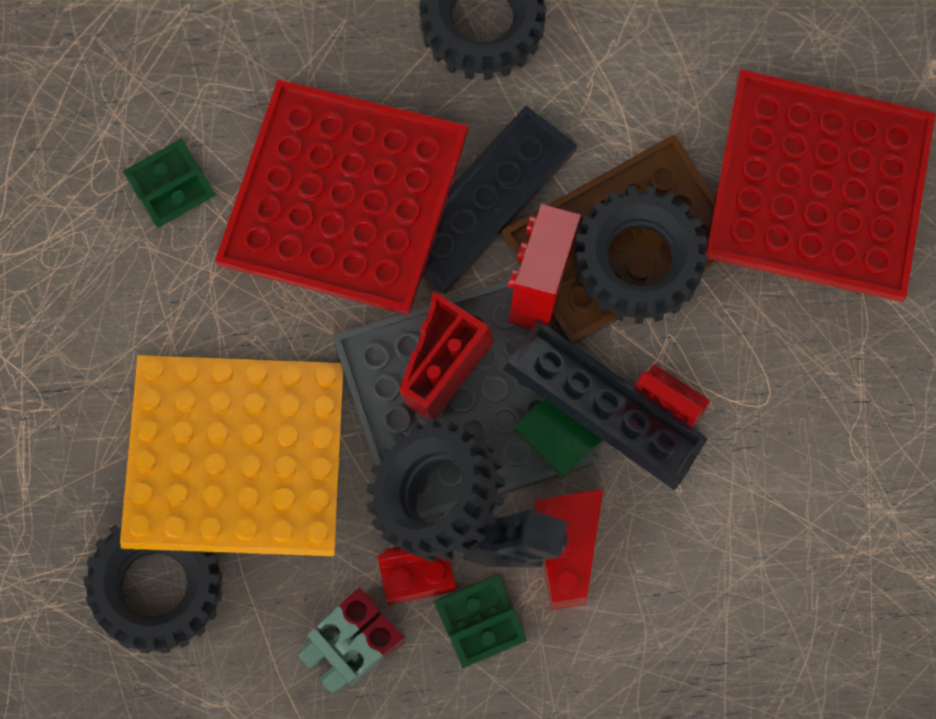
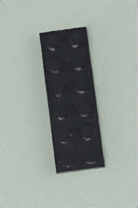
[422,105,577,294]
[503,320,708,490]

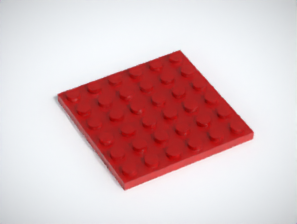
[705,69,936,302]
[215,79,469,316]

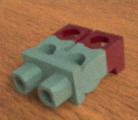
[297,587,406,694]

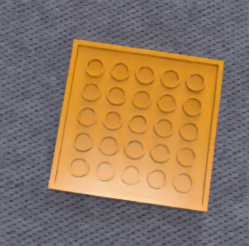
[120,355,343,556]

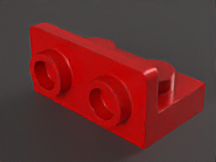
[636,365,710,428]
[377,547,456,606]

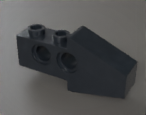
[463,510,568,568]

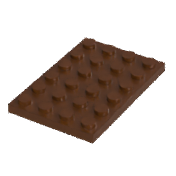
[501,134,719,344]

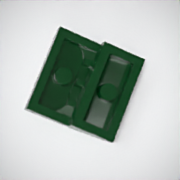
[123,138,216,229]
[513,399,604,479]
[433,574,527,668]

